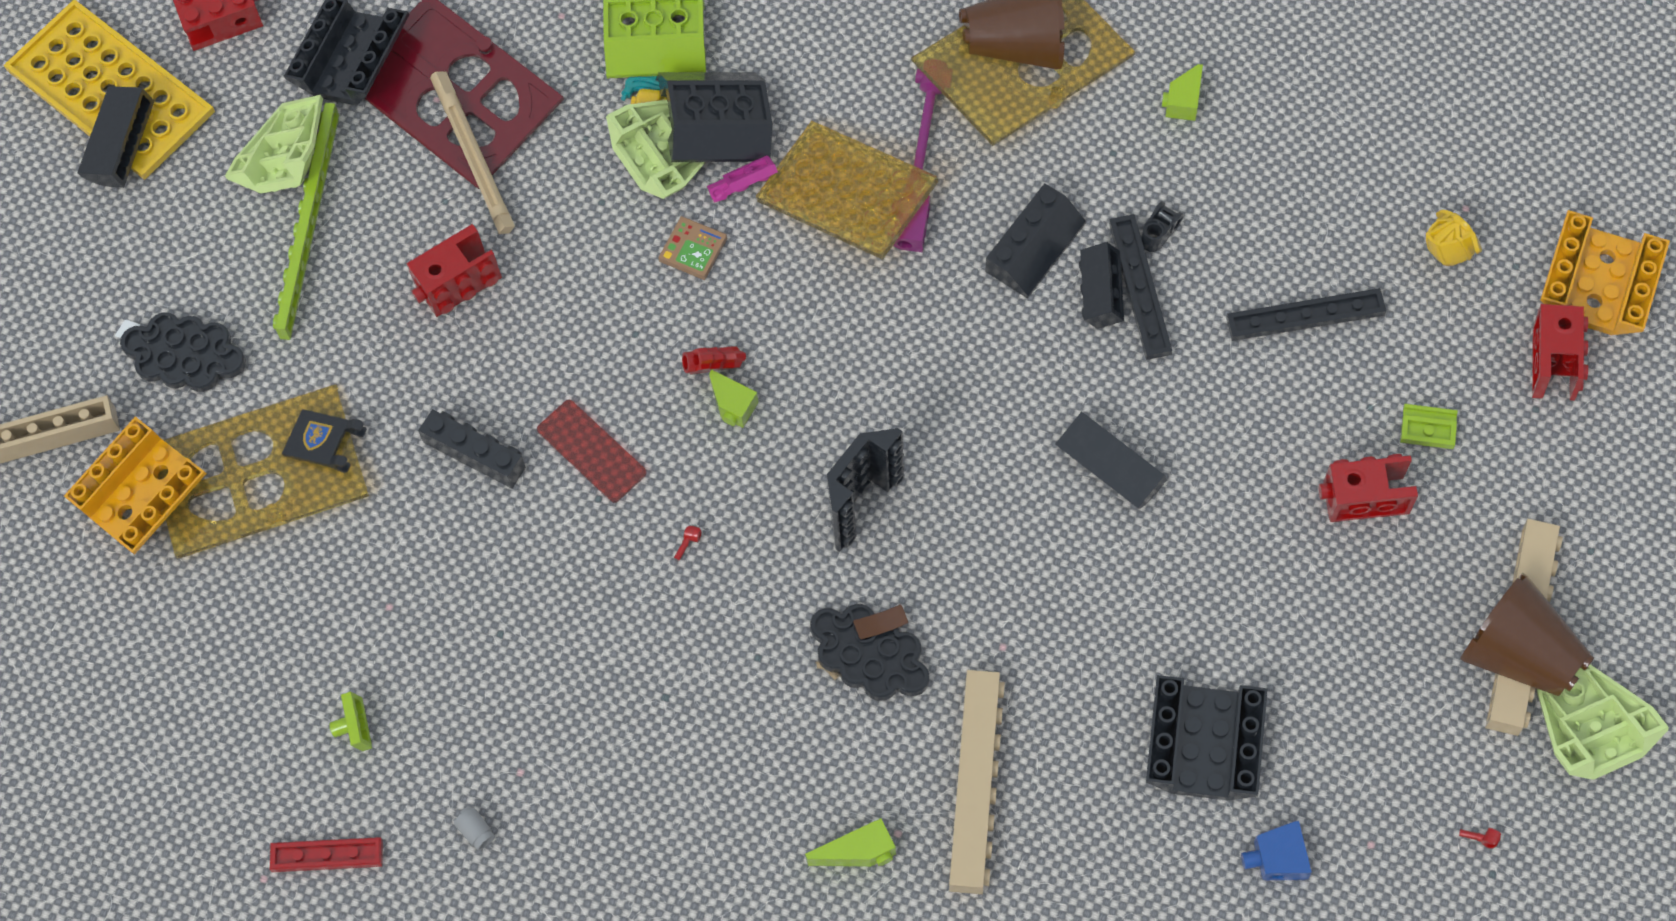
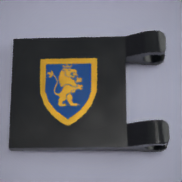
[281,409,367,473]

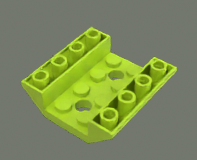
[603,0,706,79]

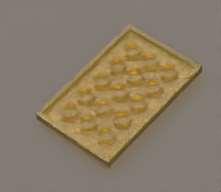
[756,120,938,260]

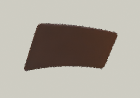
[853,604,908,639]

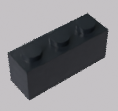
[1079,242,1124,329]

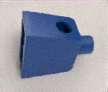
[1241,821,1312,881]

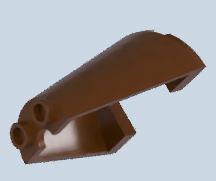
[959,0,1065,69]
[1460,573,1595,696]

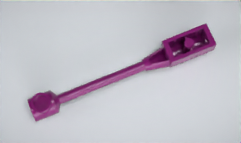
[888,60,953,253]

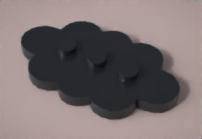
[120,312,246,392]
[810,604,929,701]

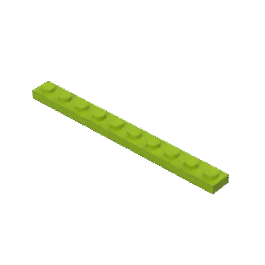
[273,102,339,340]

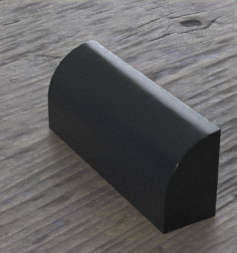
[77,86,154,188]
[1055,411,1167,509]

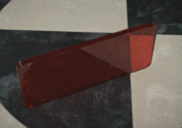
[537,399,647,503]

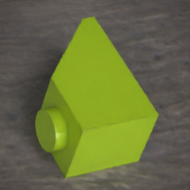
[1162,64,1203,121]
[709,369,759,428]

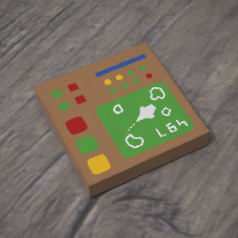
[658,216,727,280]

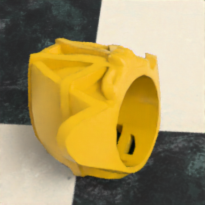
[1426,209,1482,267]

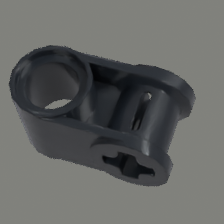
[1141,201,1184,252]

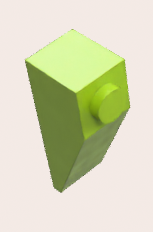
[805,818,896,867]

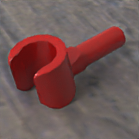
[674,526,702,560]
[1459,828,1501,849]

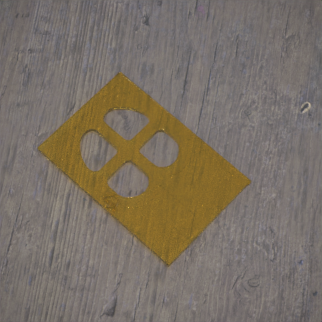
[911,0,1135,146]
[158,384,369,559]

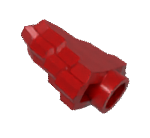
[682,346,746,375]

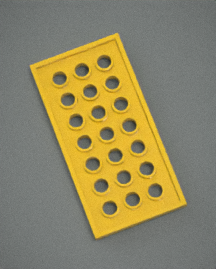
[4,0,215,180]

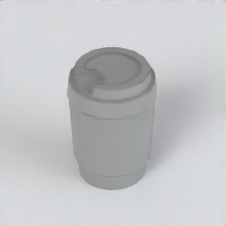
[453,806,495,851]

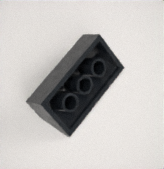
[985,183,1086,299]

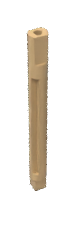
[430,72,515,234]

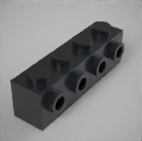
[418,409,526,489]

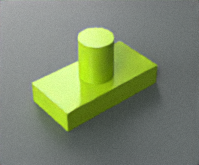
[329,691,372,752]

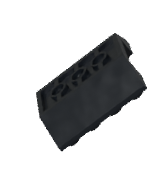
[283,0,410,106]
[658,72,773,162]
[827,428,905,552]
[1146,675,1268,801]

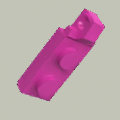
[707,155,778,203]

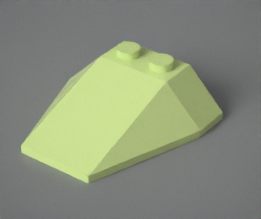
[225,95,323,194]
[606,100,706,199]
[1536,664,1669,780]

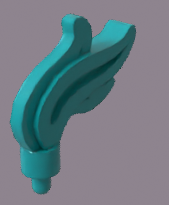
[621,76,660,101]

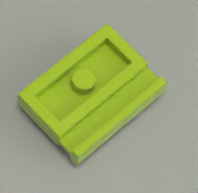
[1400,404,1458,449]

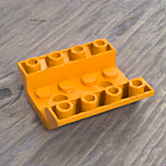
[1540,210,1670,335]
[64,416,207,555]

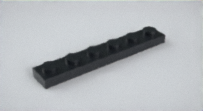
[1109,214,1172,360]
[1226,288,1386,341]

